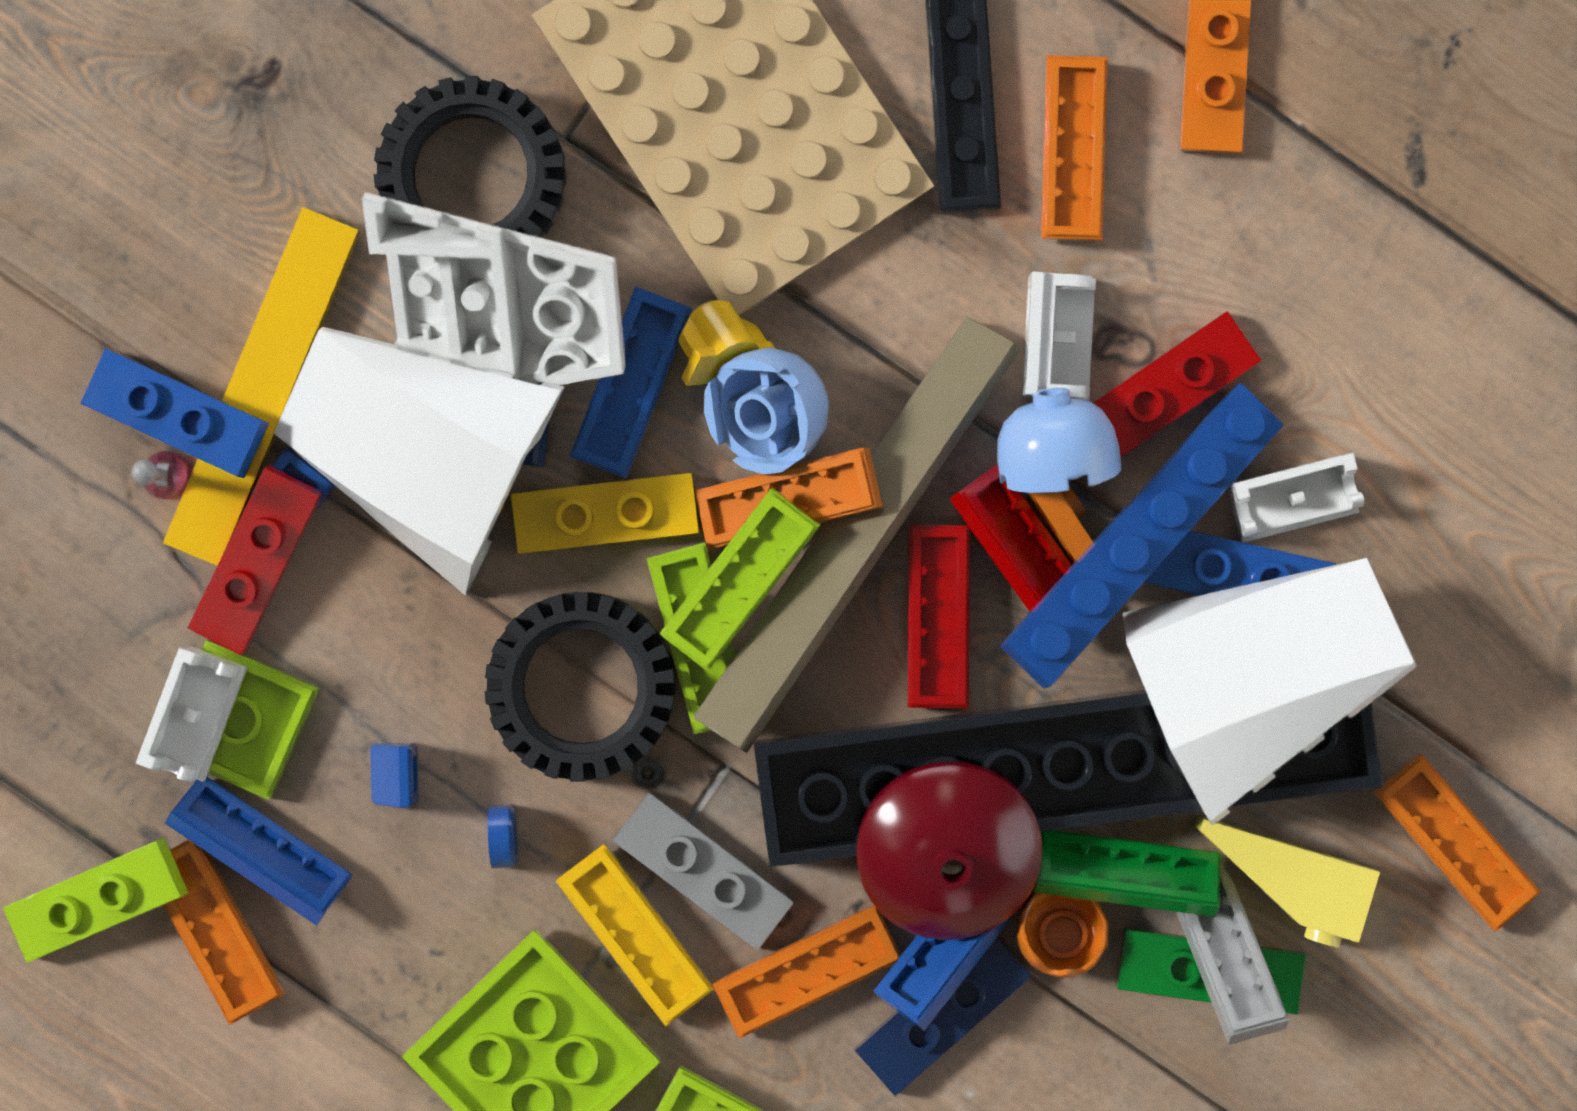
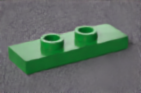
[1033,830,1221,917]
[1116,927,1306,1015]

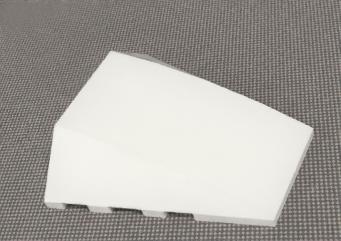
[362,192,626,385]
[274,327,564,596]
[1123,558,1417,825]

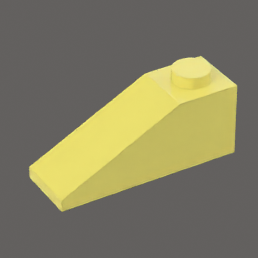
[1193,815,1380,948]

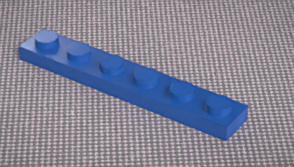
[1000,383,1284,689]

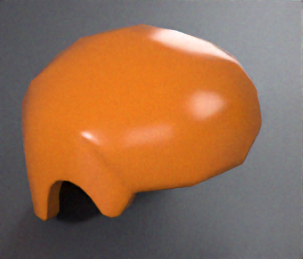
[1016,893,1109,978]

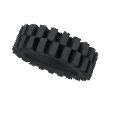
[373,75,567,238]
[484,592,676,782]

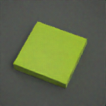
[202,640,320,800]

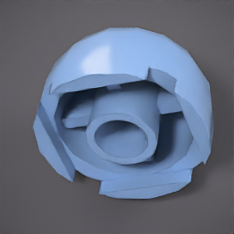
[704,347,829,475]
[997,388,1122,493]

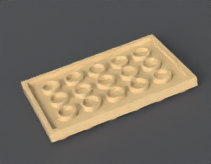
[531,0,934,316]

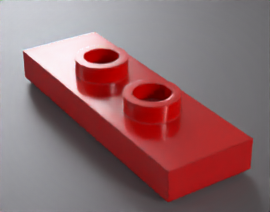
[1093,311,1262,458]
[949,464,1072,612]
[188,465,323,656]
[907,525,970,708]

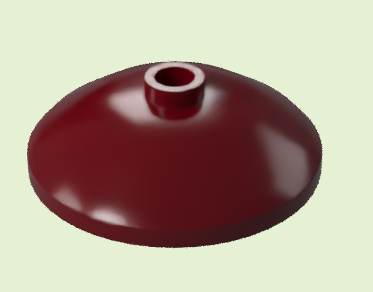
[856,762,1043,940]

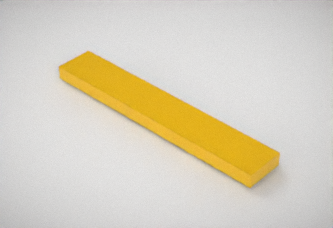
[163,207,361,566]

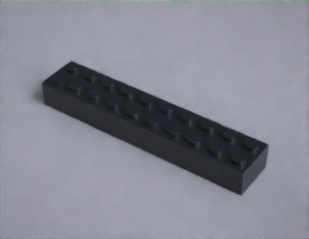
[754,689,1383,867]

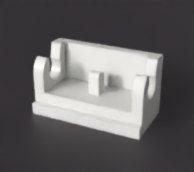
[1022,272,1096,400]
[1227,453,1364,543]
[136,646,248,782]

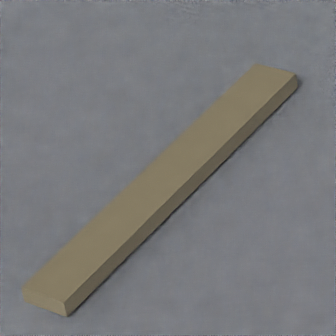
[693,316,1020,754]

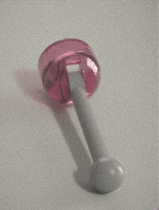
[132,451,192,500]

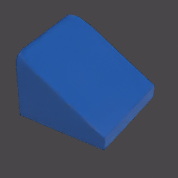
[370,743,419,808]

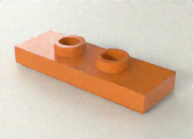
[1179,0,1251,155]
[1040,55,1108,241]
[694,447,883,550]
[1373,753,1542,932]
[163,839,286,1025]
[712,904,901,1039]

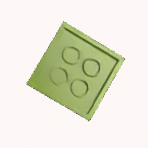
[402,928,661,1111]

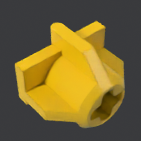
[678,300,775,386]

